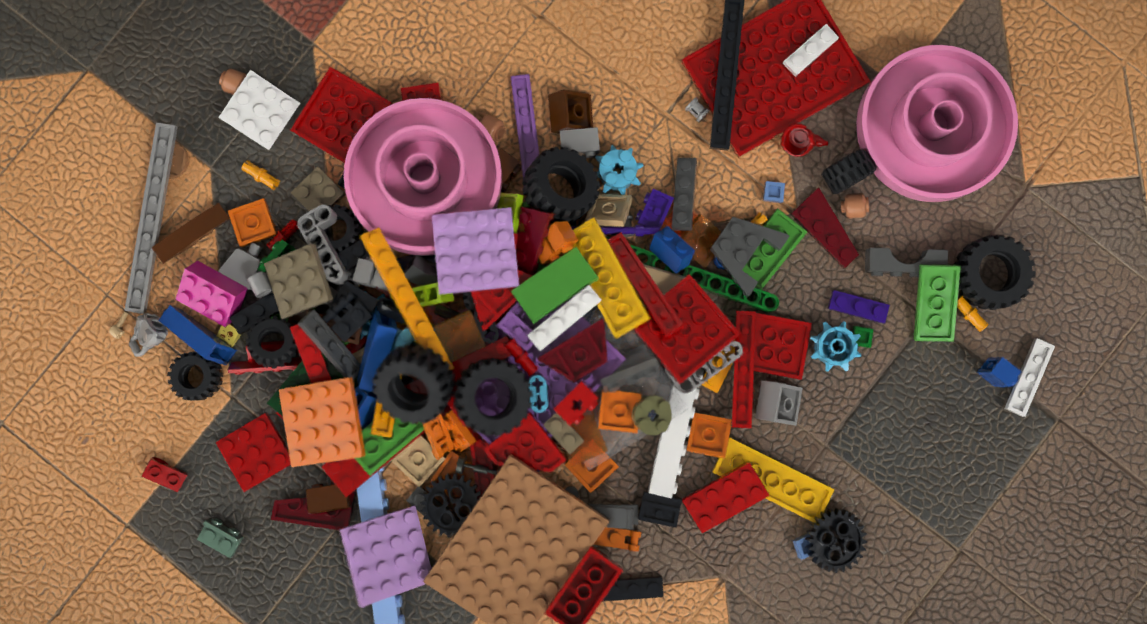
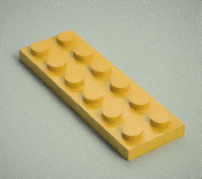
[573,217,651,339]
[712,437,835,523]

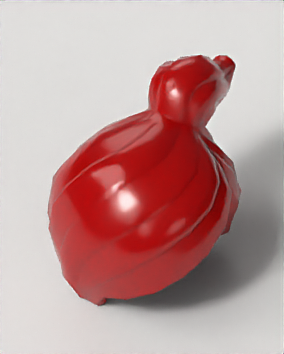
[780,124,828,157]

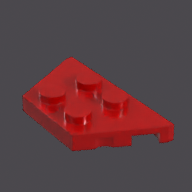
[471,270,532,331]

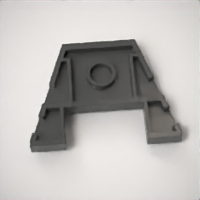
[710,217,790,297]

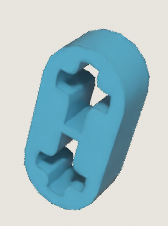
[529,375,549,413]

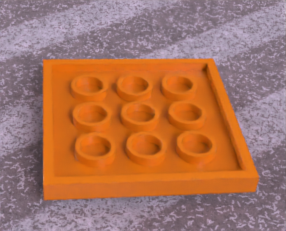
[279,377,366,467]

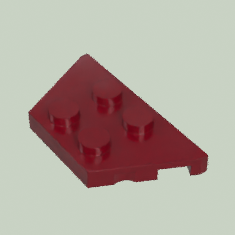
[537,318,608,383]

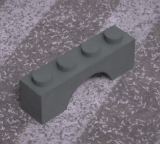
[865,248,948,278]

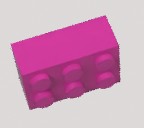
[175,261,247,327]

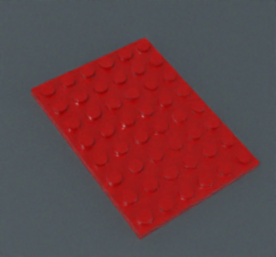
[681,0,870,158]

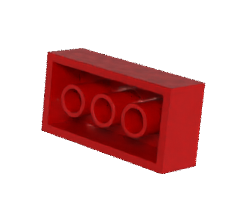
[545,546,623,624]

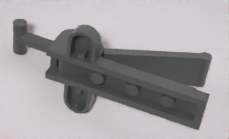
[565,486,638,529]

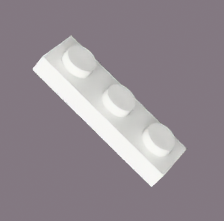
[783,24,839,77]

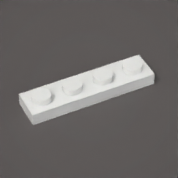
[528,285,602,351]
[1004,338,1055,417]

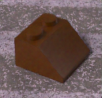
[548,90,594,134]

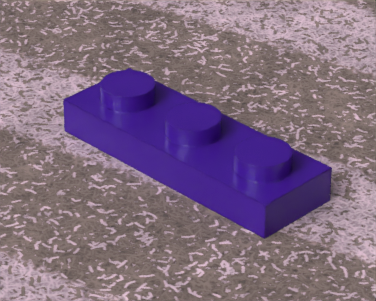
[828,290,890,324]

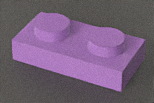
[498,311,534,351]

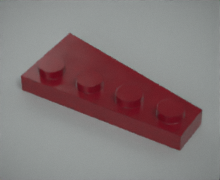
[790,187,859,269]
[516,206,554,276]
[271,493,356,530]

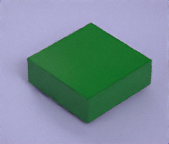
[852,326,874,348]

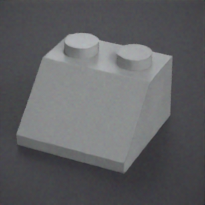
[755,380,803,426]

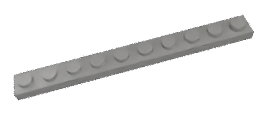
[124,122,178,314]

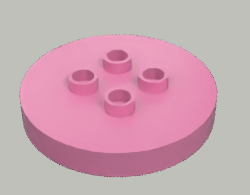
[856,45,1018,202]
[344,98,502,256]

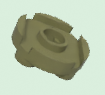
[632,395,672,435]

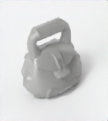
[129,313,168,357]

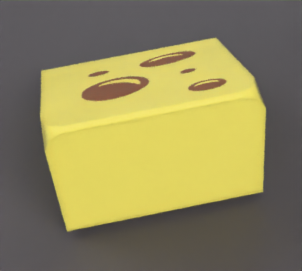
[217,323,241,347]

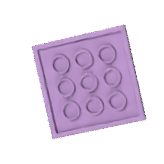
[432,208,519,295]
[340,506,431,607]

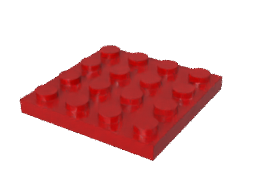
[290,67,393,163]
[633,274,741,384]

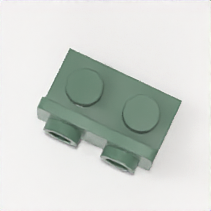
[197,518,244,558]

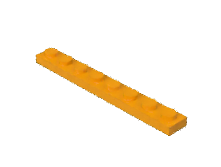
[360,227,454,370]

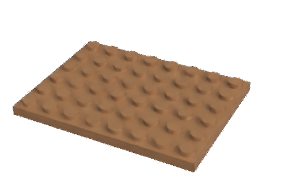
[423,454,609,624]

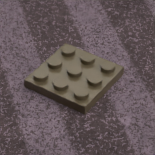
[264,244,333,319]

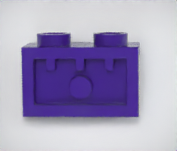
[635,189,674,231]

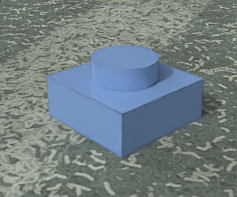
[763,181,785,203]
[792,533,811,560]

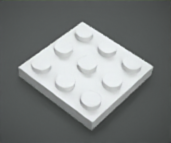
[218,70,300,150]

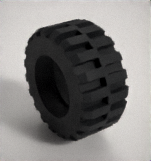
[522,147,600,224]
[954,234,1036,310]
[373,344,455,424]
[453,358,533,436]

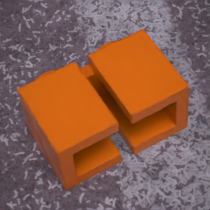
[539,221,578,264]

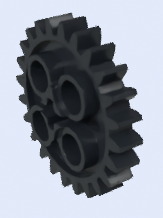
[420,473,482,538]
[805,508,868,573]

